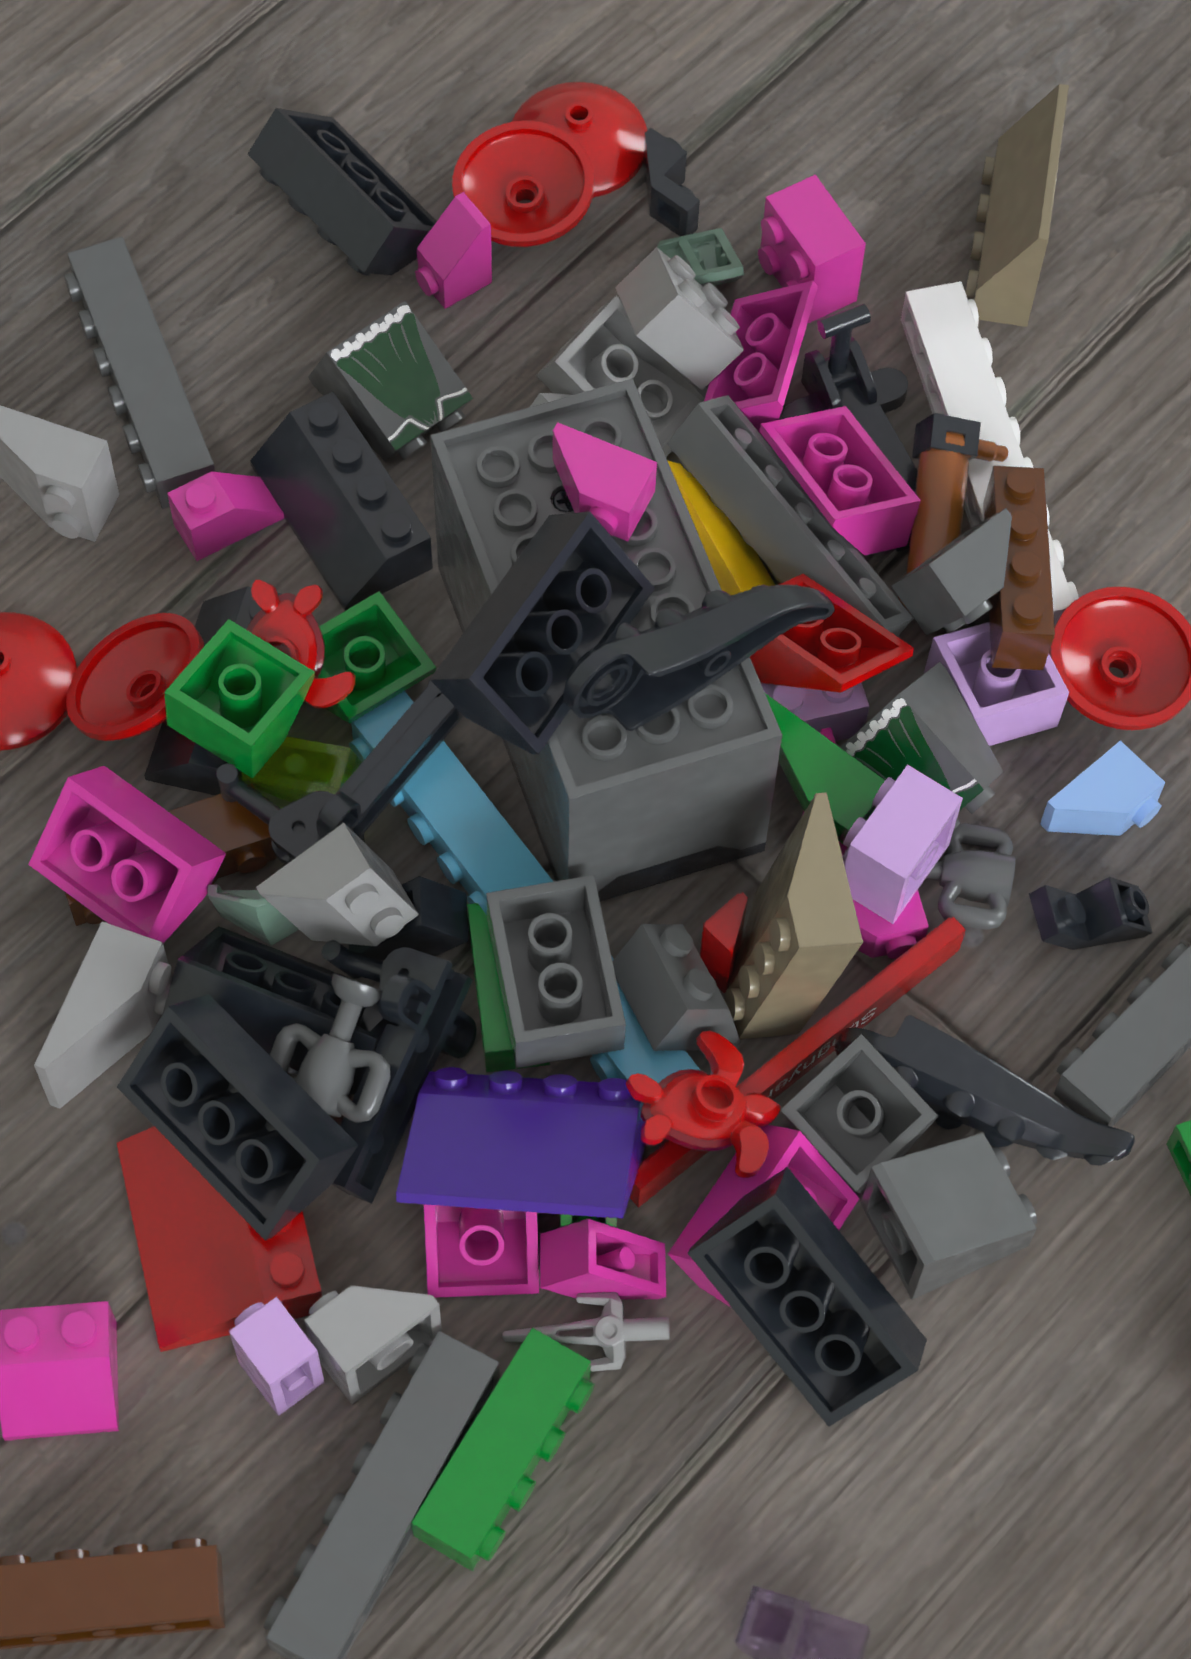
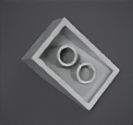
[536,296,708,457]
[0,405,119,542]
[34,922,172,1109]

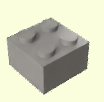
[615,247,744,390]

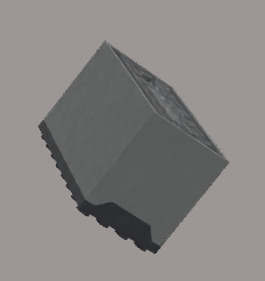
[430,378,782,902]

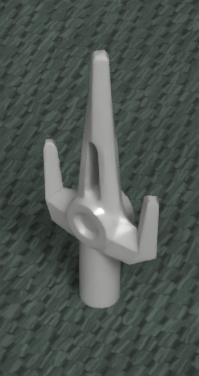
[502,1292,670,1371]

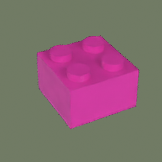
[758,175,866,324]

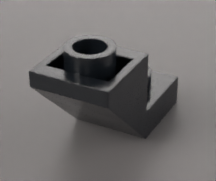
[643,128,700,236]
[1029,877,1153,950]

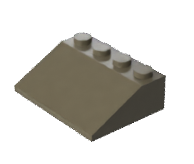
[965,84,1069,327]
[725,792,863,1039]

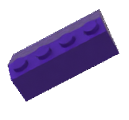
[396,1067,646,1219]

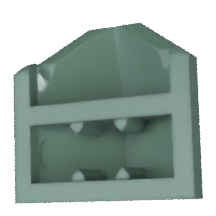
[657,228,744,287]
[207,885,299,946]

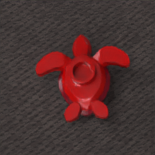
[246,580,355,708]
[626,1031,781,1178]

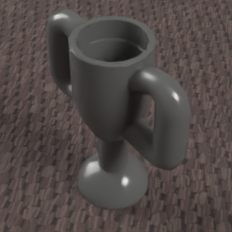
[926,823,1016,930]
[270,973,390,1123]

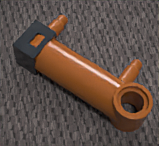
[898,413,1008,614]

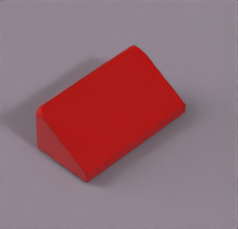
[700,892,748,993]

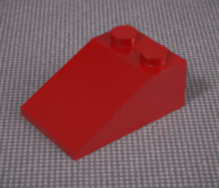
[750,574,914,693]

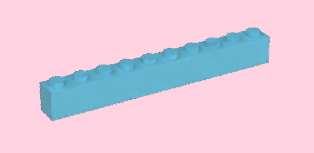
[349,691,700,1083]

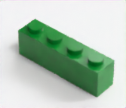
[411,1327,595,1572]

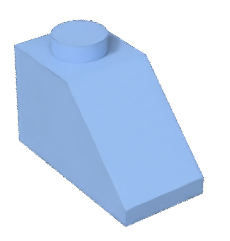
[1040,740,1165,836]

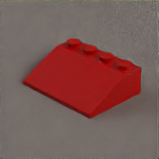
[117,1126,322,1352]

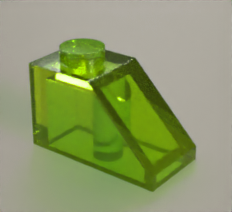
[240,737,362,803]

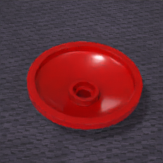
[512,82,647,198]
[452,121,594,247]
[1049,586,1191,730]
[0,612,77,751]
[66,613,204,741]

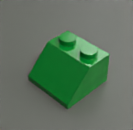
[319,591,436,724]
[164,619,315,778]

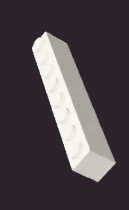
[901,281,1078,627]

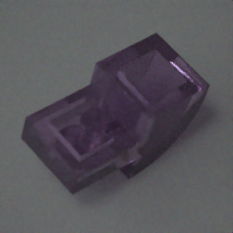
[735,1586,870,1659]

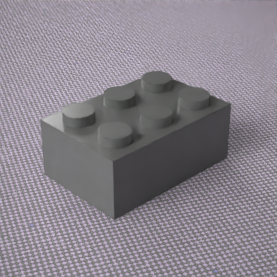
[486,875,626,1068]

